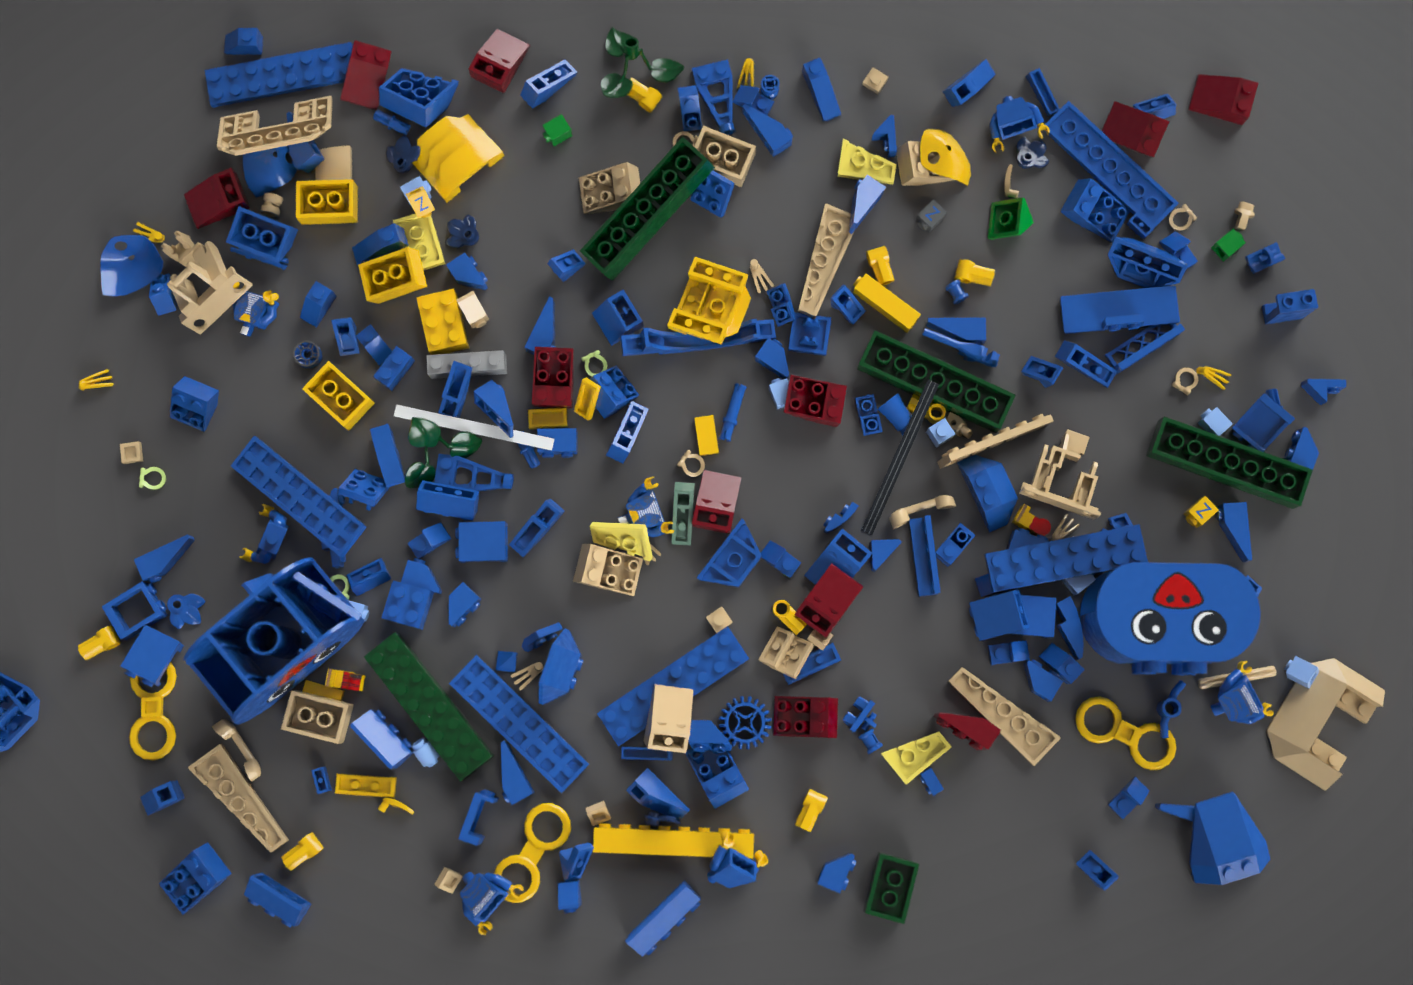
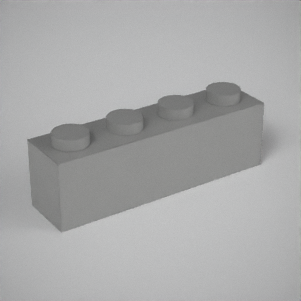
[427,350,507,379]

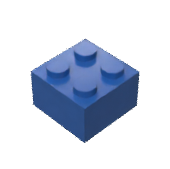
[381,580,434,630]

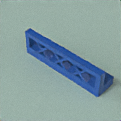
[1105,324,1185,374]
[909,515,941,597]

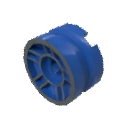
[293,340,322,369]

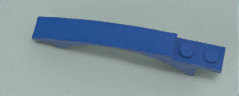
[620,319,776,356]

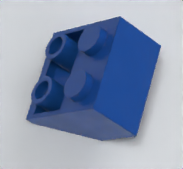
[592,289,644,346]
[590,365,639,419]
[170,376,219,432]

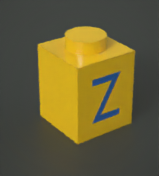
[406,186,435,218]
[1183,496,1218,528]

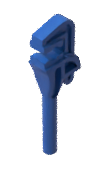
[922,328,1000,367]

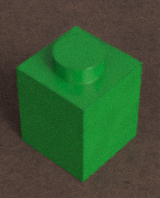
[542,114,573,147]
[1211,228,1246,262]

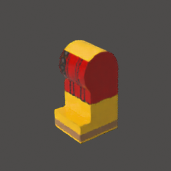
[1011,504,1051,537]
[325,669,365,691]

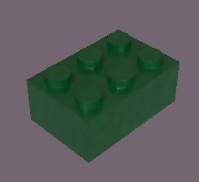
[863,852,920,924]

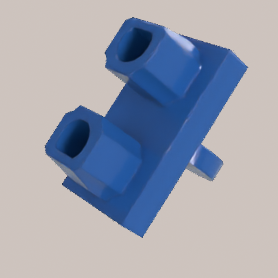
[1245,242,1286,274]
[842,697,877,733]

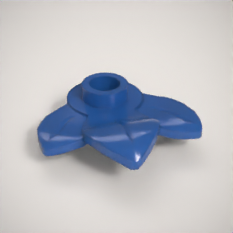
[167,593,205,629]

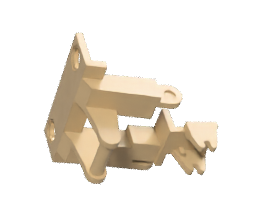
[161,231,253,335]
[1019,429,1101,520]

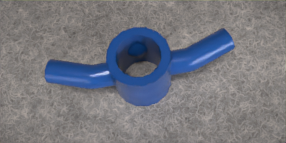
[1156,680,1186,738]

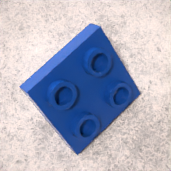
[690,171,735,218]
[788,312,831,356]
[338,469,390,511]

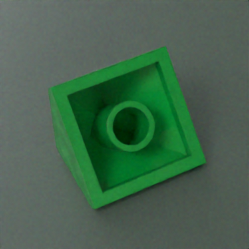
[988,197,1034,240]

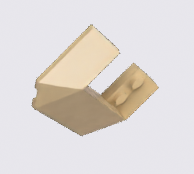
[217,96,332,156]
[1266,658,1385,791]

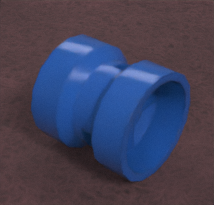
[760,75,779,99]

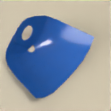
[243,145,298,198]
[100,235,163,296]

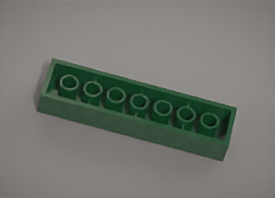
[580,137,715,281]
[857,330,1016,433]
[1146,416,1313,509]
[364,632,495,781]

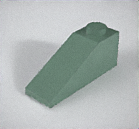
[672,482,695,545]

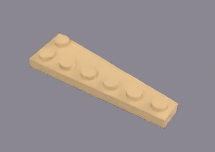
[798,204,854,319]
[937,414,1054,469]
[948,667,1061,766]
[188,744,289,853]

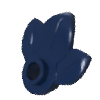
[386,136,420,173]
[1016,137,1050,169]
[445,214,479,248]
[644,811,681,826]

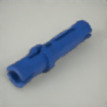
[230,244,289,270]
[719,383,747,442]

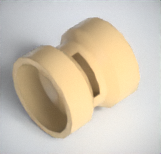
[260,193,283,217]

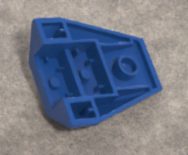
[539,628,584,705]
[0,672,40,752]
[1189,792,1270,885]

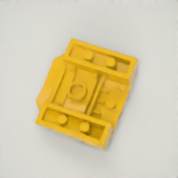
[412,114,504,203]
[667,257,751,344]

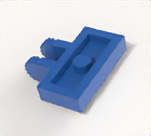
[522,622,563,652]

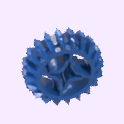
[718,696,772,750]

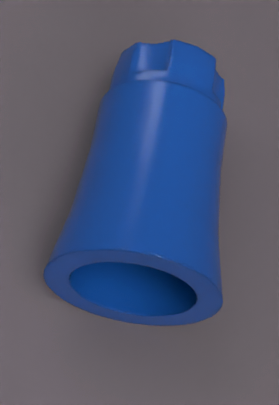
[877,393,912,436]

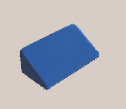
[1133,94,1176,119]
[346,558,391,596]

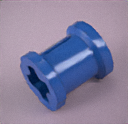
[945,279,969,305]
[858,728,883,754]

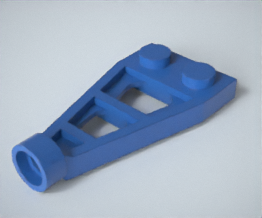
[692,59,735,135]
[434,454,514,491]

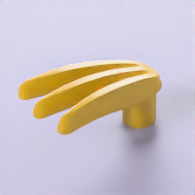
[737,58,754,89]
[133,222,165,243]
[1196,366,1231,390]
[78,369,114,390]
[378,798,414,815]

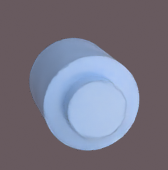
[411,737,440,768]

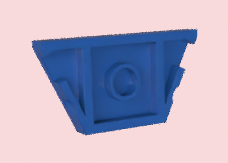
[697,519,762,587]
[292,571,362,624]

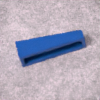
[1025,68,1060,116]
[621,747,673,761]

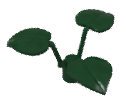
[601,27,684,98]
[405,417,482,488]

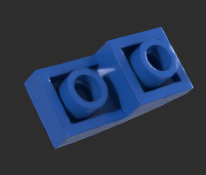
[767,283,795,327]
[854,394,883,436]
[823,502,859,534]

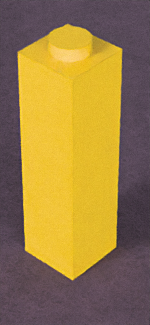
[853,274,921,333]

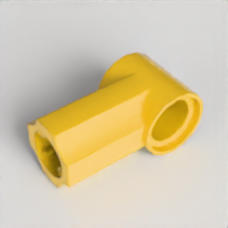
[627,78,662,113]
[866,246,894,286]
[954,259,995,287]
[907,394,946,424]
[772,600,807,635]
[78,625,121,660]
[795,789,828,832]
[281,832,324,871]

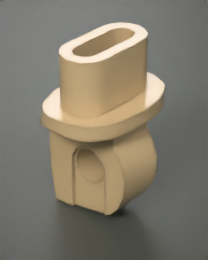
[1234,201,1255,231]
[946,412,972,439]

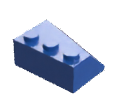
[379,68,459,127]

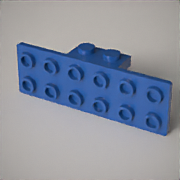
[1060,285,1180,334]

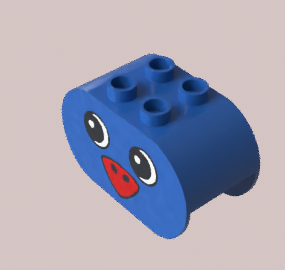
[184,558,364,724]
[1080,562,1260,675]

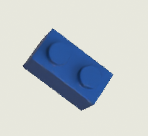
[1126,213,1154,240]
[311,766,332,794]
[919,768,944,796]

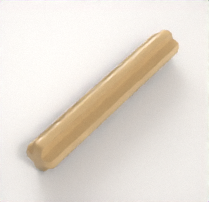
[1198,666,1276,689]

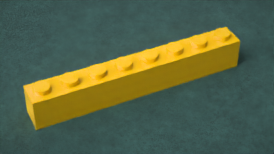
[593,823,754,859]

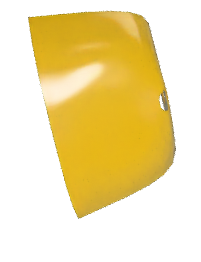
[920,129,971,186]

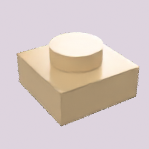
[862,68,888,94]
[120,441,143,464]
[706,607,733,633]
[807,629,834,651]
[586,801,611,826]
[434,867,462,894]

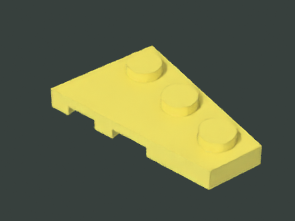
[837,139,897,185]
[590,522,653,561]
[880,731,952,785]

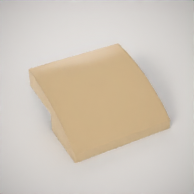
[315,145,352,180]
[759,627,814,679]

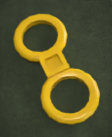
[129,662,177,761]
[1075,696,1176,770]
[494,803,571,903]

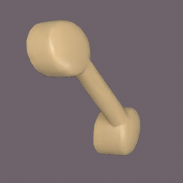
[889,495,956,530]
[212,719,261,781]

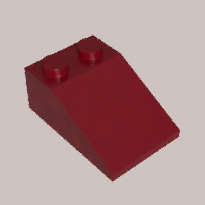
[340,40,392,110]
[1188,74,1259,125]
[1101,101,1170,158]

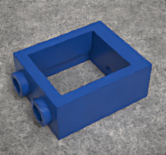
[102,581,168,641]

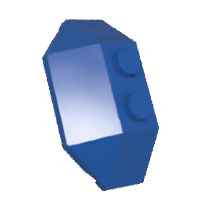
[1108,237,1188,288]
[957,455,1018,533]

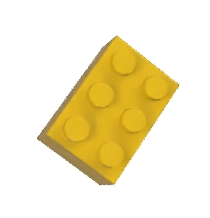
[296,179,358,225]
[358,247,427,304]
[416,288,469,355]
[302,361,375,431]

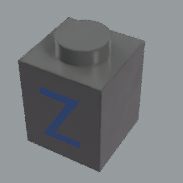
[916,199,947,233]

